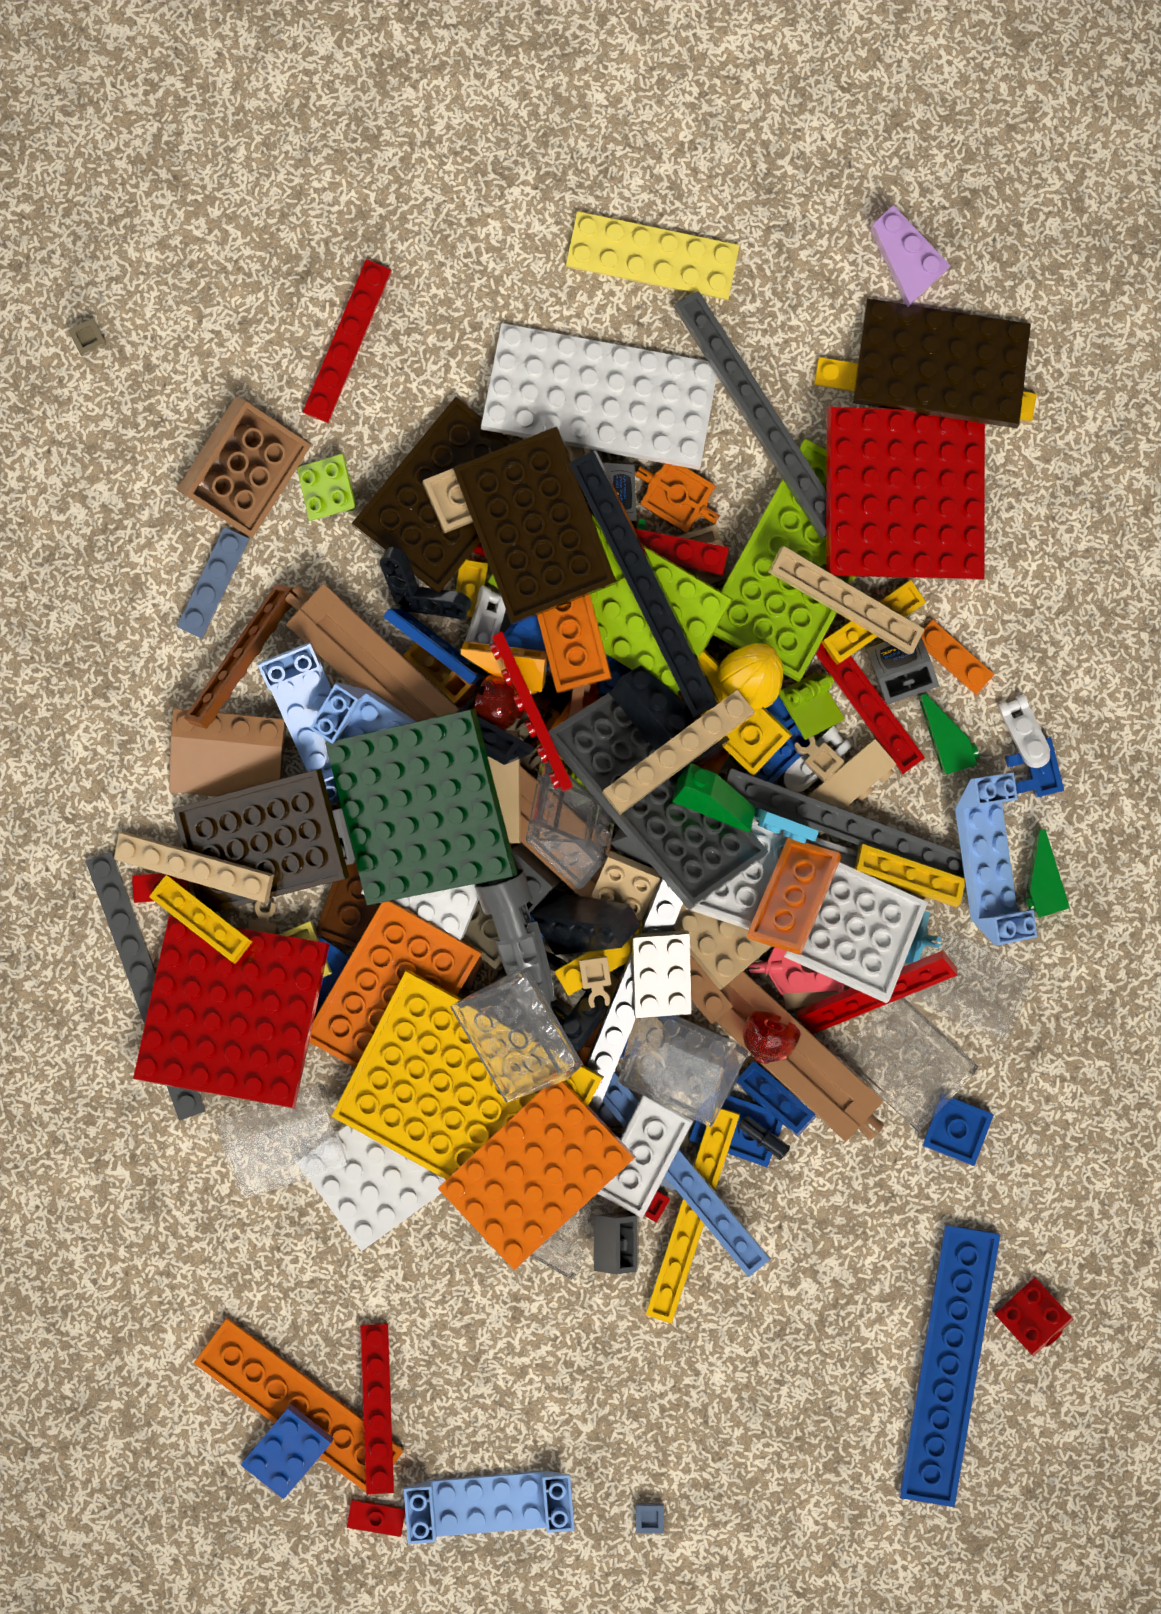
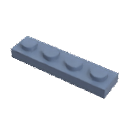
[177,527,250,639]

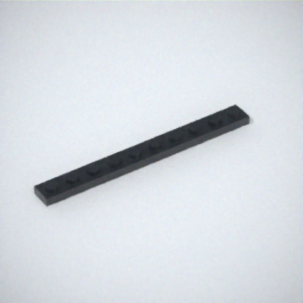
[569,450,720,718]

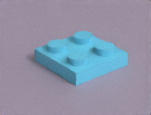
[754,808,819,844]

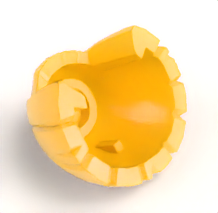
[718,643,783,709]

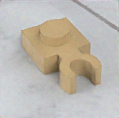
[794,736,844,783]
[248,901,277,934]
[579,956,611,1008]

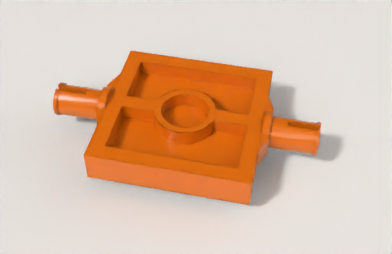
[635,464,721,533]

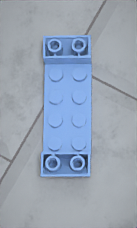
[257,642,341,805]
[310,682,416,744]
[955,772,1037,946]
[404,1471,575,1544]

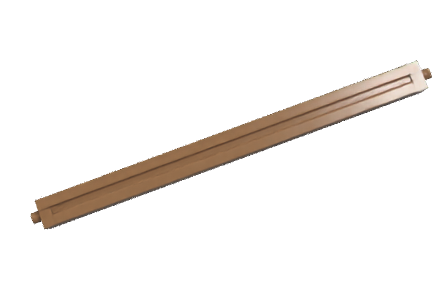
[285,583,884,1142]

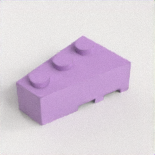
[870,205,950,307]

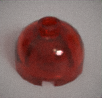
[474,674,524,730]
[743,1011,801,1064]

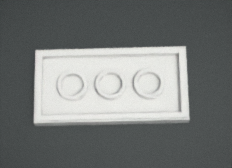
[597,1093,694,1218]

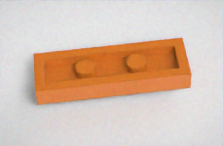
[921,619,995,695]

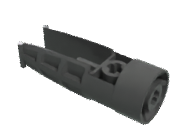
[474,868,556,1019]

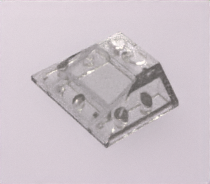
[526,761,615,889]

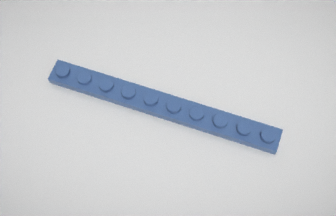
[603,1071,771,1277]

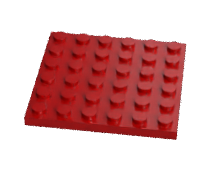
[826,407,985,580]
[133,916,330,1109]

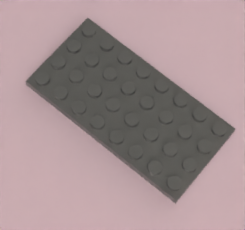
[548,692,768,910]

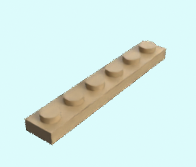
[768,546,924,655]
[602,690,755,815]
[114,832,274,903]

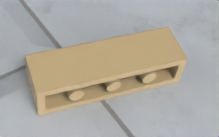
[807,739,896,836]

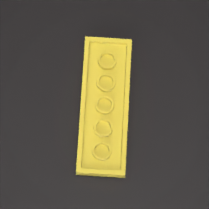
[566,211,740,301]

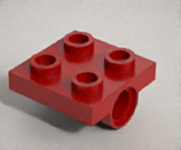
[994,1277,1074,1357]

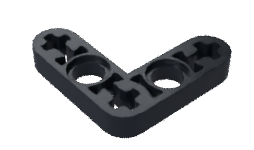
[379,547,472,619]

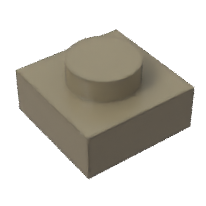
[68,318,106,356]

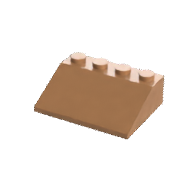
[176,396,311,538]
[169,709,287,796]

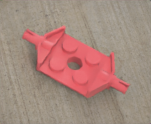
[748,947,845,995]

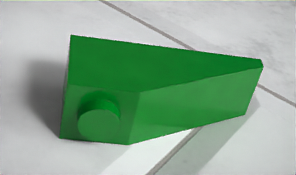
[918,694,979,775]
[672,763,756,833]
[1024,829,1070,918]

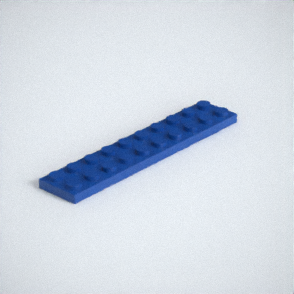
[899,1224,1000,1507]

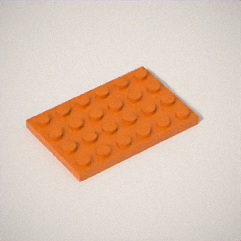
[309,900,482,1068]
[438,1074,636,1270]

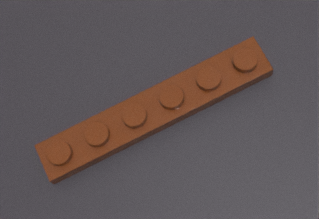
[184,584,297,729]

